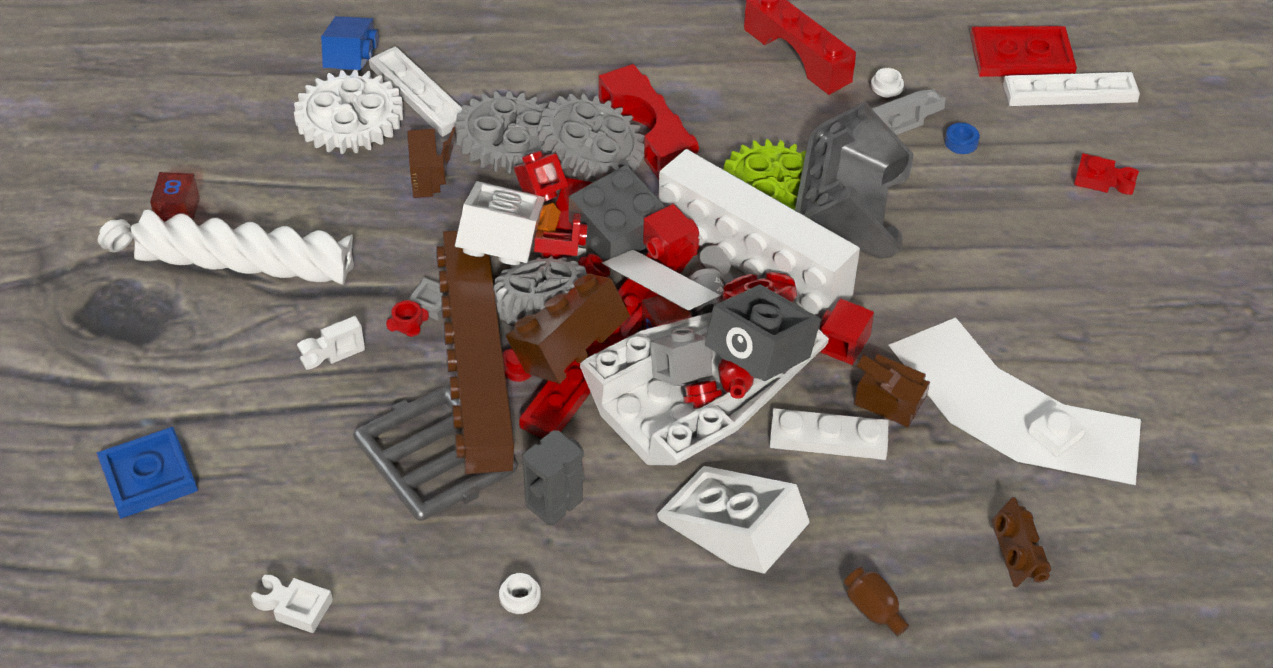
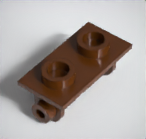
[991,497,1051,587]

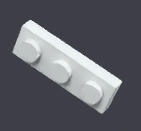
[770,408,889,460]

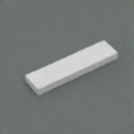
[369,46,462,137]
[1003,72,1140,106]

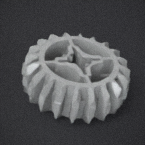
[493,256,587,326]

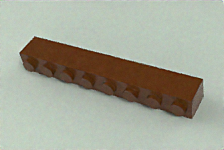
[436,231,514,474]

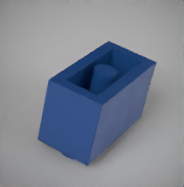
[321,16,379,70]

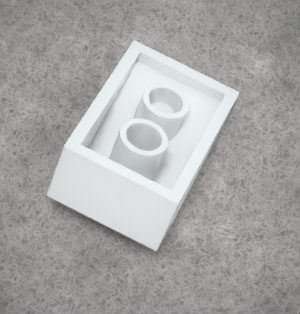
[455,181,545,265]
[657,466,810,574]

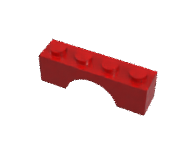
[744,0,856,95]
[599,64,699,179]

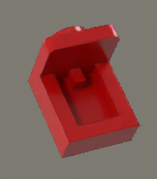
[534,213,587,259]

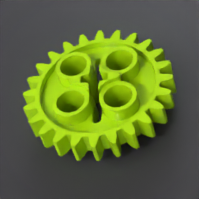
[723,139,806,211]

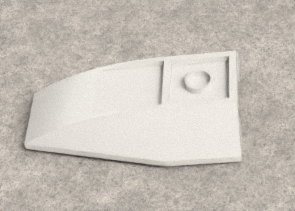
[580,312,829,465]

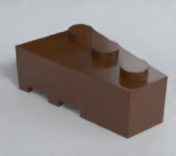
[505,274,630,384]

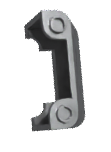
[795,102,914,259]

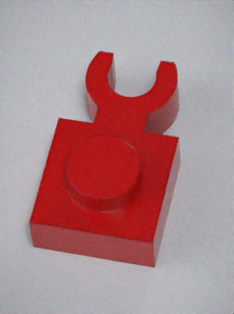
[1074,153,1139,195]

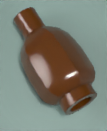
[844,567,909,637]

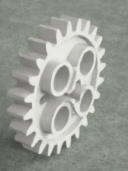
[294,70,403,154]

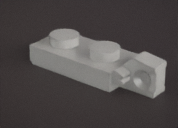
[872,89,946,135]

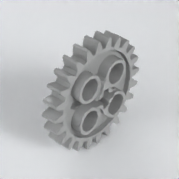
[455,91,552,174]
[537,94,645,181]

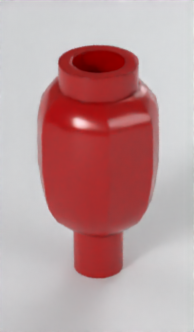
[718,358,755,399]

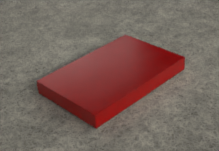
[970,26,1077,77]

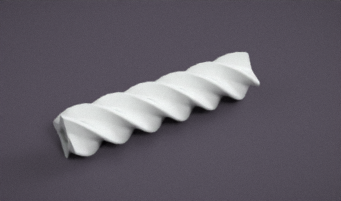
[131,210,354,285]

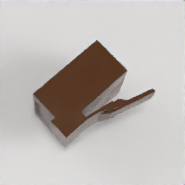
[407,127,456,198]
[854,354,930,427]

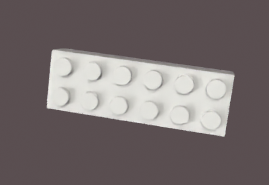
[659,149,860,319]

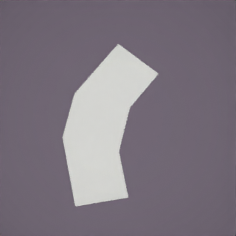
[888,318,1141,485]

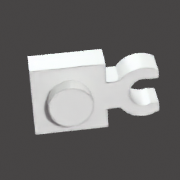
[297,316,365,370]
[251,575,333,633]

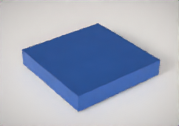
[97,426,198,519]

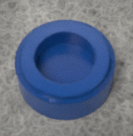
[945,123,980,154]

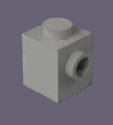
[650,328,713,386]

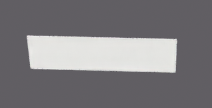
[602,250,721,310]

